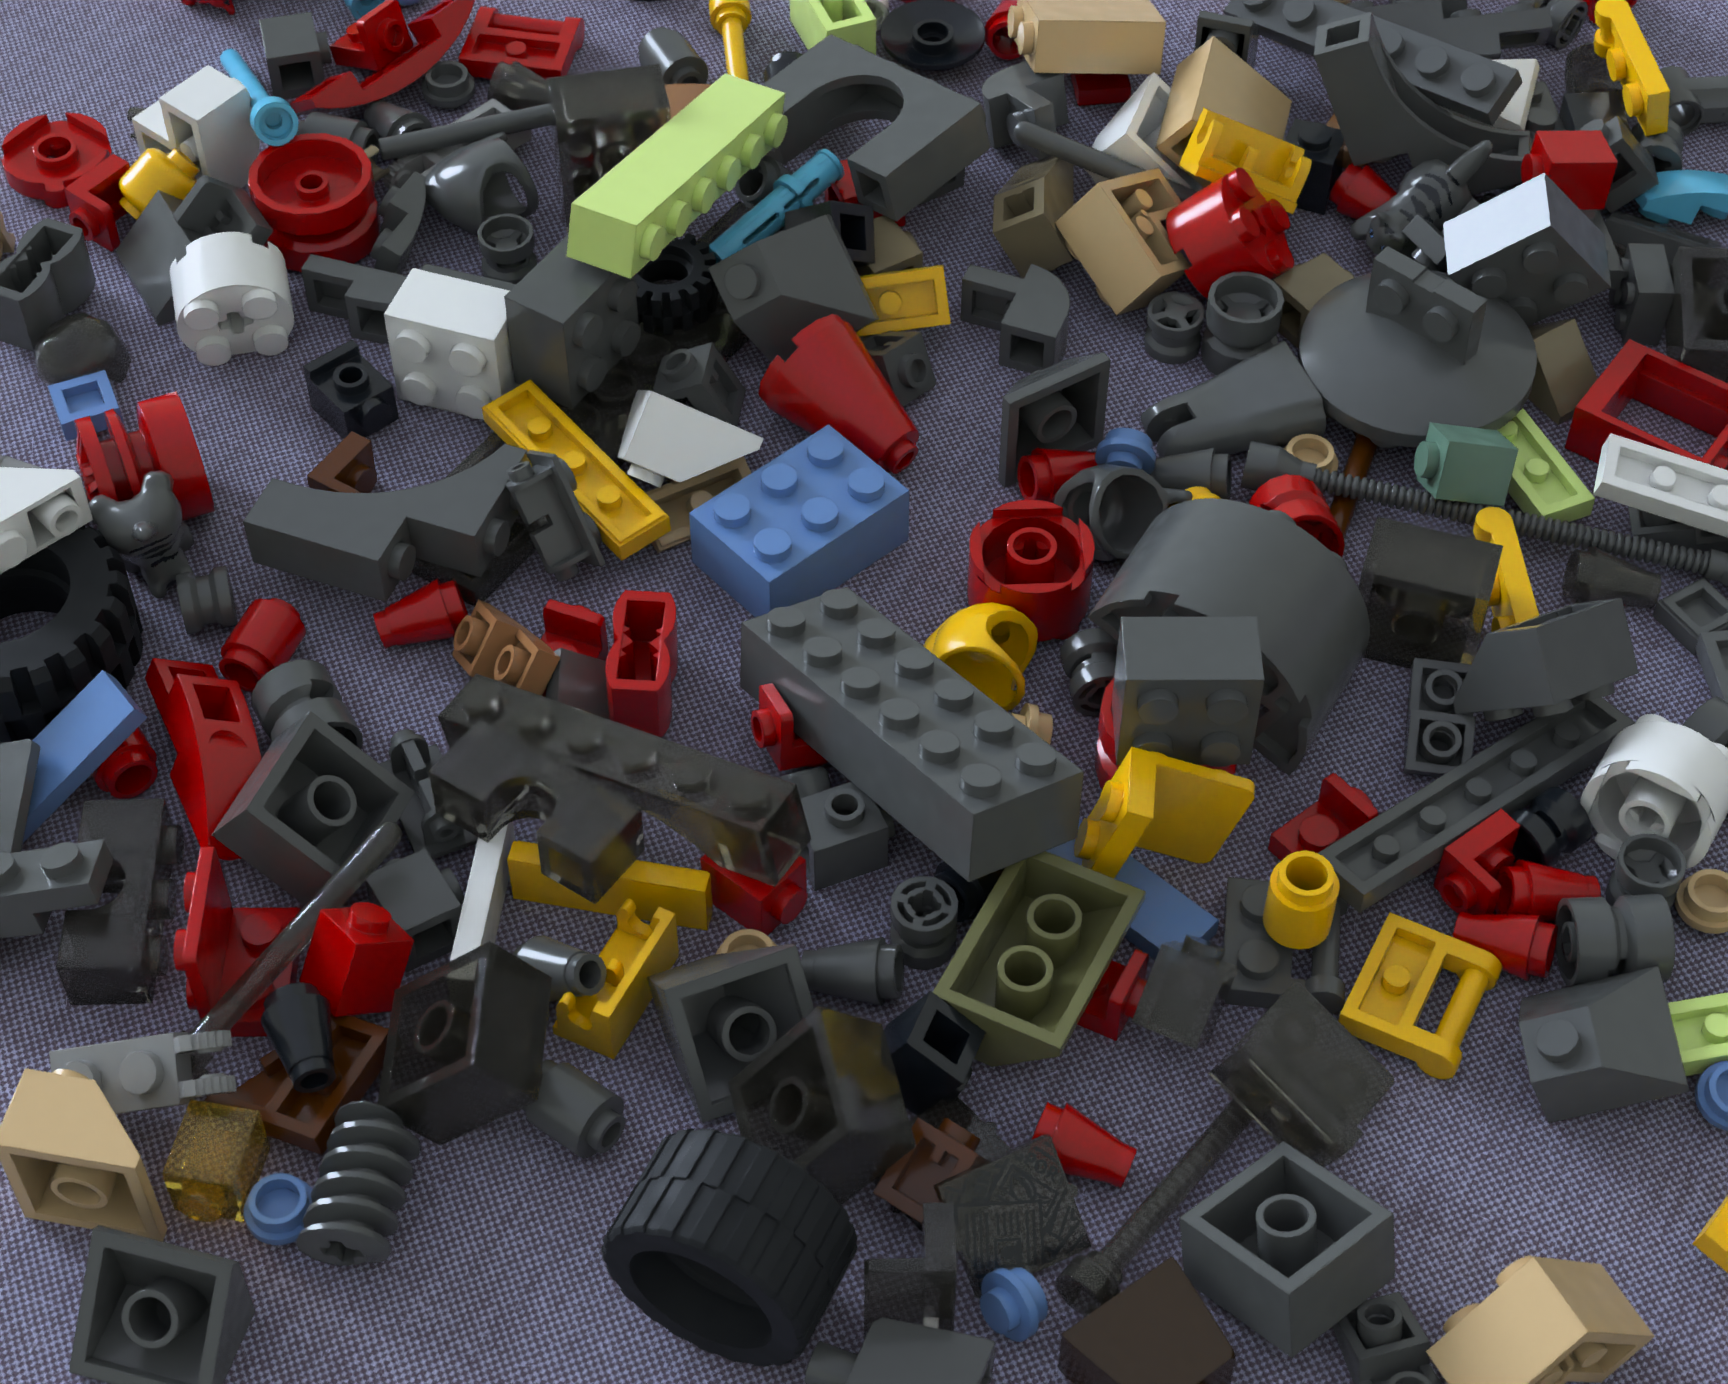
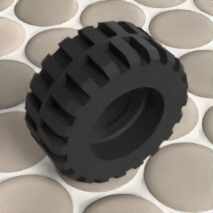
[0,525,143,744]

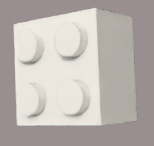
[384,268,519,420]

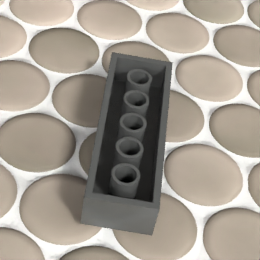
[740,587,1084,882]

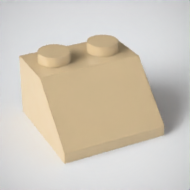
[0,1068,167,1242]

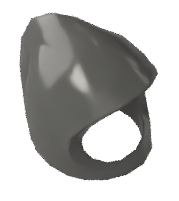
[425,132,539,236]
[1053,464,1193,561]

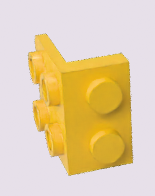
[1074,747,1255,878]

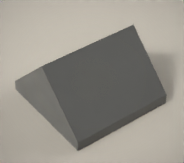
[116,190,203,326]
[69,1225,256,1384]

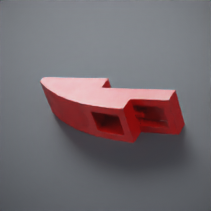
[145,658,262,861]

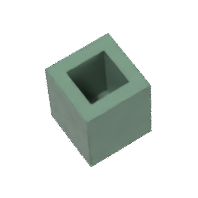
[1414,422,1518,507]

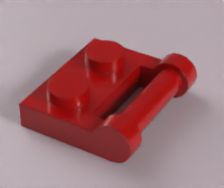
[458,6,585,87]

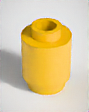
[1263,851,1340,949]

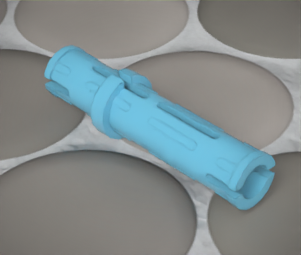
[709,148,844,263]

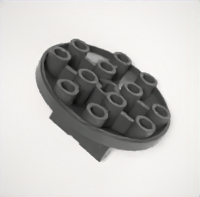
[1298,246,1537,448]

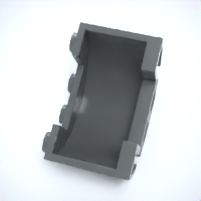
[1088,498,1370,775]

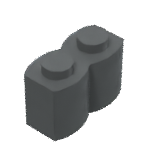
[0,218,96,352]

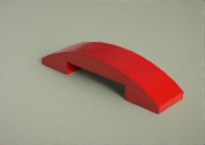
[289,0,475,114]

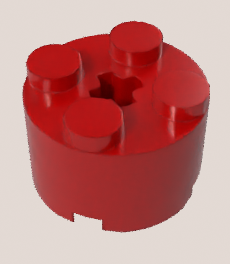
[1166,167,1294,299]
[967,500,1095,642]

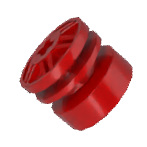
[74,391,215,521]

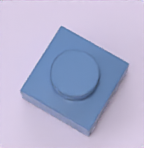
[48,370,124,441]

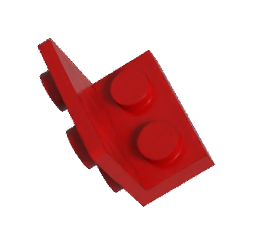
[173,847,304,1037]

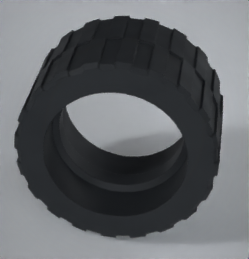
[601,1128,858,1367]

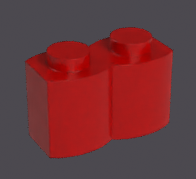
[605,590,679,740]

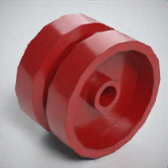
[248,133,380,273]

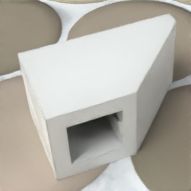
[0,467,93,574]

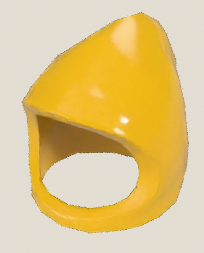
[923,602,1038,711]

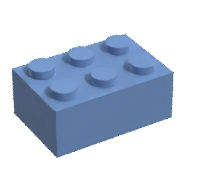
[689,424,910,617]

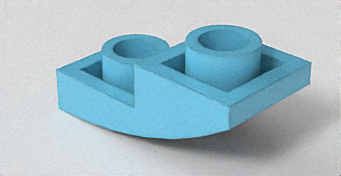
[1635,170,1728,225]

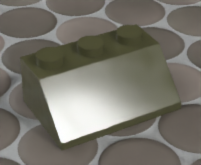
[933,851,1146,1067]

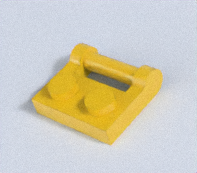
[1337,912,1502,1080]

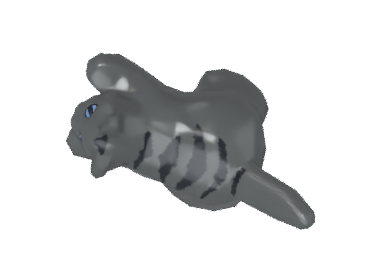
[1350,140,1493,260]
[88,470,194,598]

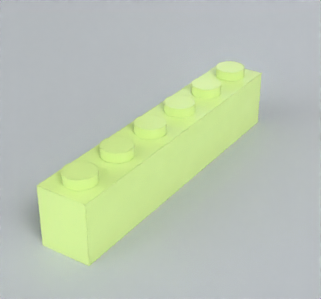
[566,73,788,279]

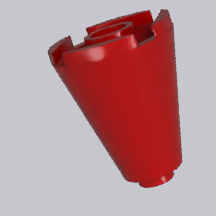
[758,314,919,474]

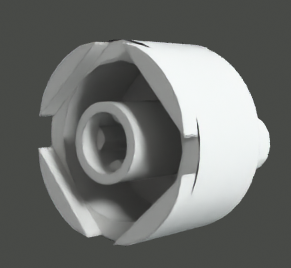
[170,232,294,366]
[1580,714,1728,869]

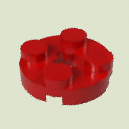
[1,113,113,208]

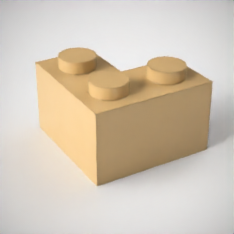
[1055,168,1191,316]
[1426,1256,1655,1384]

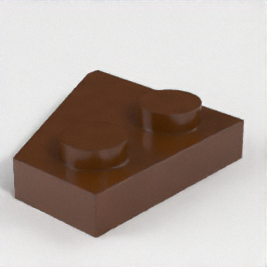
[204,1014,398,1156]

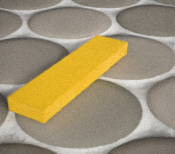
[481,379,671,561]

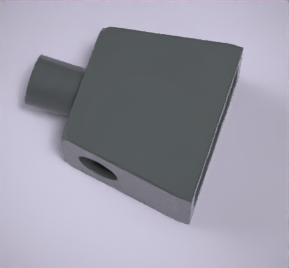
[804,1317,995,1384]

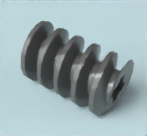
[296,1101,421,1266]

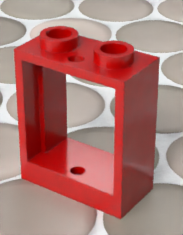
[1565,339,1728,470]

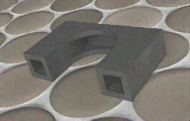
[762,34,991,222]

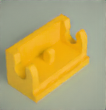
[1179,107,1312,214]
[552,899,679,1059]

